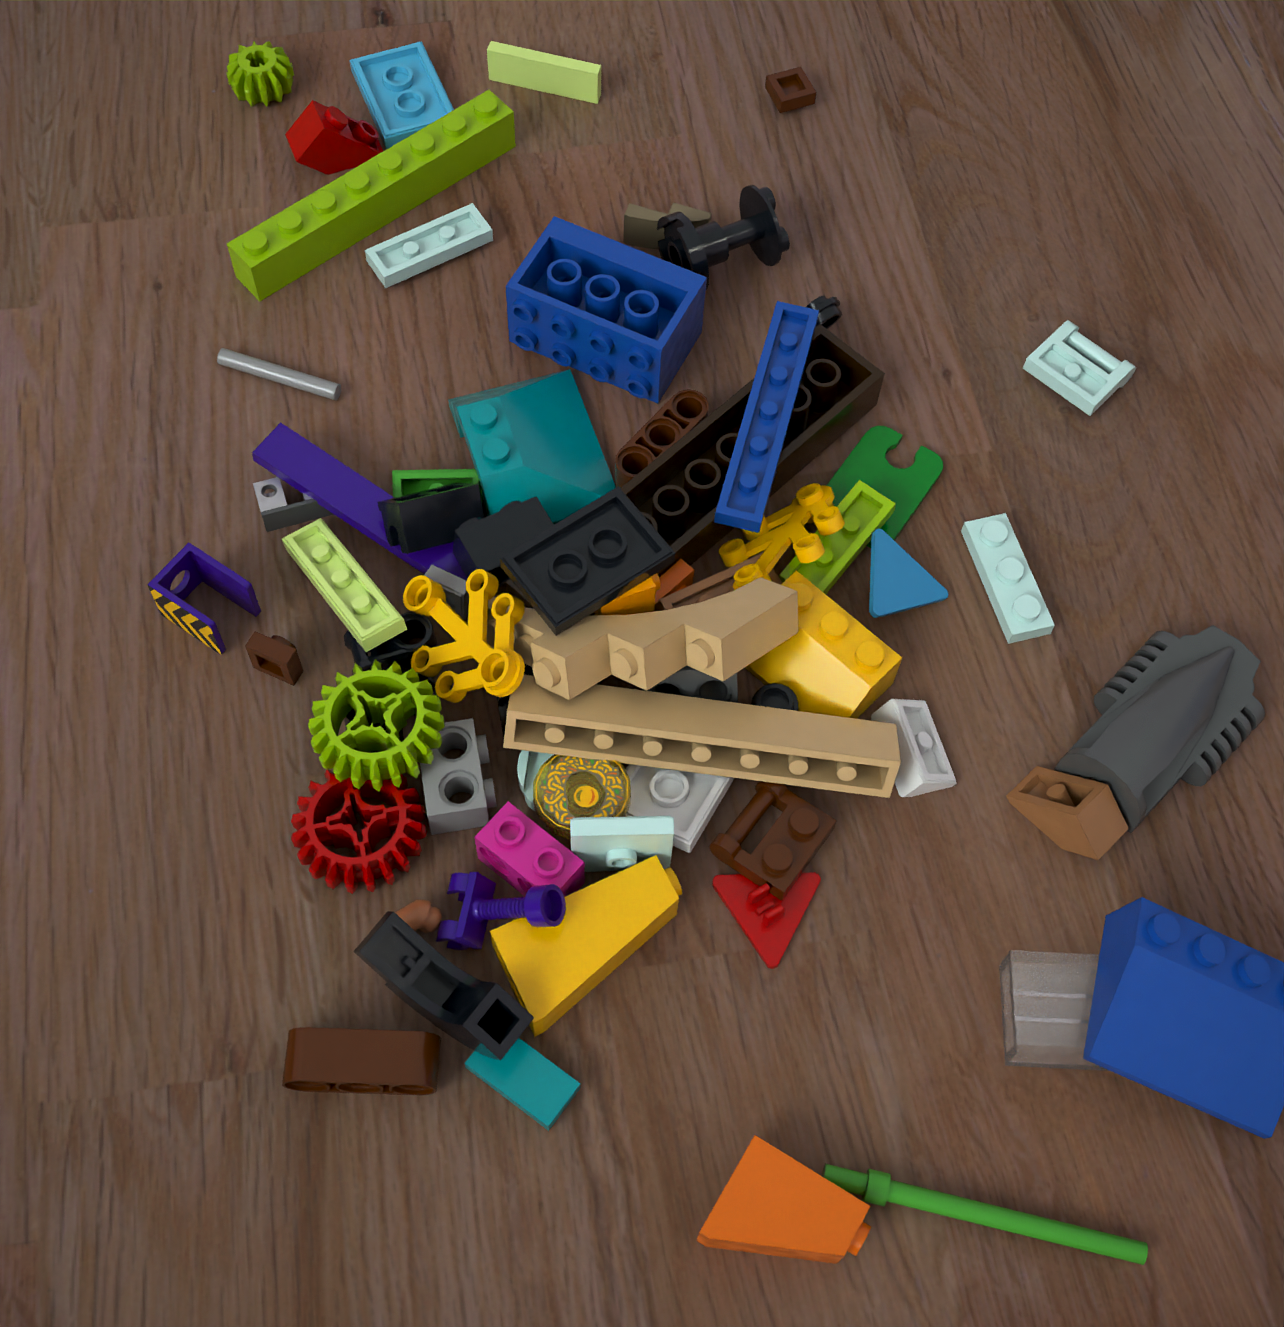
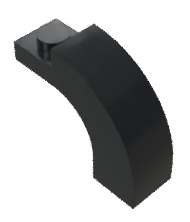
[353,911,534,1060]

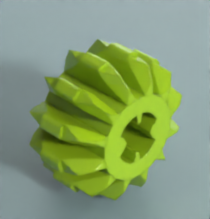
[226,41,294,107]

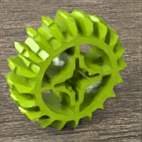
[308,659,445,792]

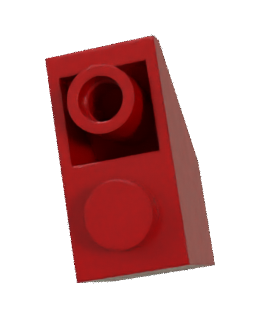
[285,100,383,175]

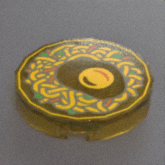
[533,754,631,840]

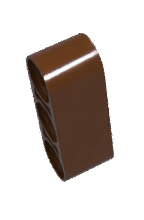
[615,389,709,488]
[282,1027,441,1095]

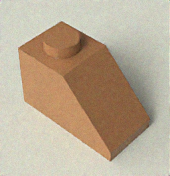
[1006,766,1129,860]

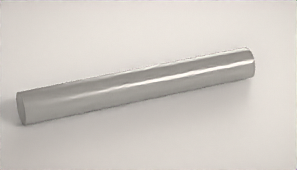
[217,348,341,401]

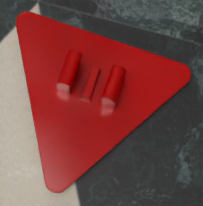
[712,872,821,969]

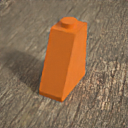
[696,1135,871,1264]

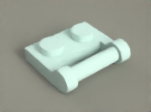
[1023,320,1136,416]

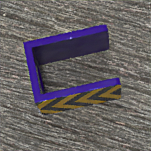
[147,542,261,655]

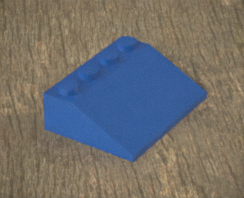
[1083,897,1284,1139]

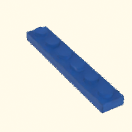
[714,301,819,533]

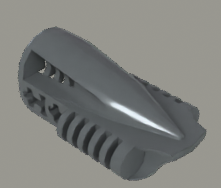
[1054,625,1265,834]

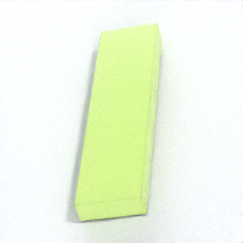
[282,518,407,652]

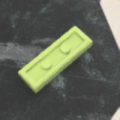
[487,41,601,104]

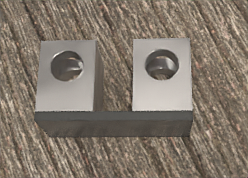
[253,477,333,532]

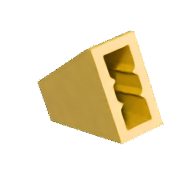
[490,855,682,1037]

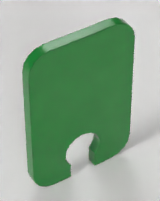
[826,426,943,548]

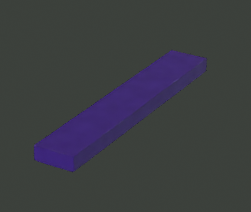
[252,422,467,581]

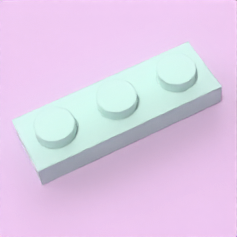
[365,203,493,288]
[961,513,1055,644]

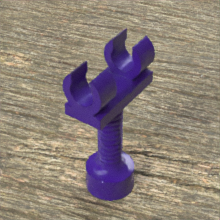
[436,872,566,950]

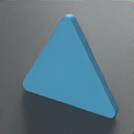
[869,528,949,618]

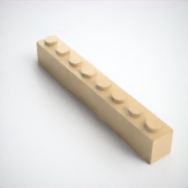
[503,675,901,798]

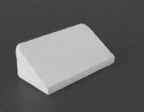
[871,699,957,797]

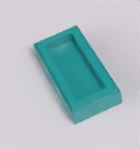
[464,1038,581,1131]

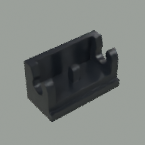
[377,483,484,553]

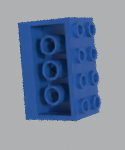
[506,216,707,404]

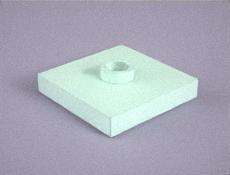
[570,816,674,872]

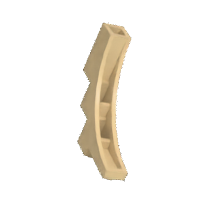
[487,577,798,700]

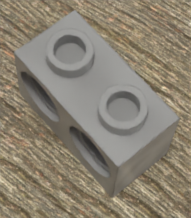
[420,718,497,835]

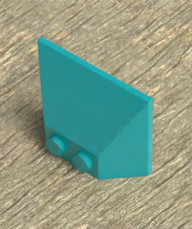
[448,369,616,525]

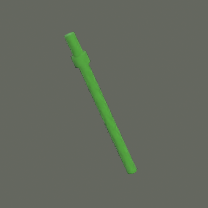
[822,1163,1148,1265]

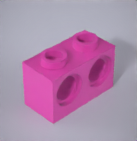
[474,801,585,897]

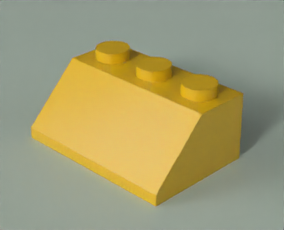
[745,570,902,719]

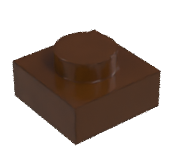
[765,67,817,113]
[245,631,303,686]

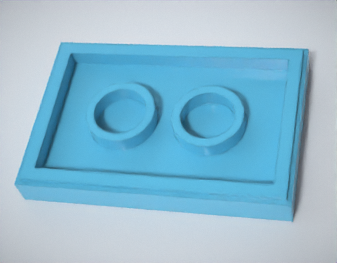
[349,41,454,149]

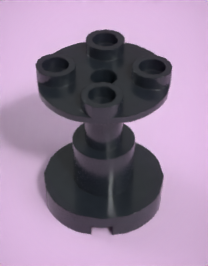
[657,185,790,290]

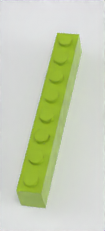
[226,90,516,302]

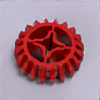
[291,770,427,894]

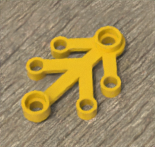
[719,483,845,590]
[403,569,525,703]

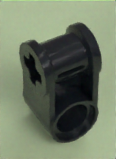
[344,612,438,675]

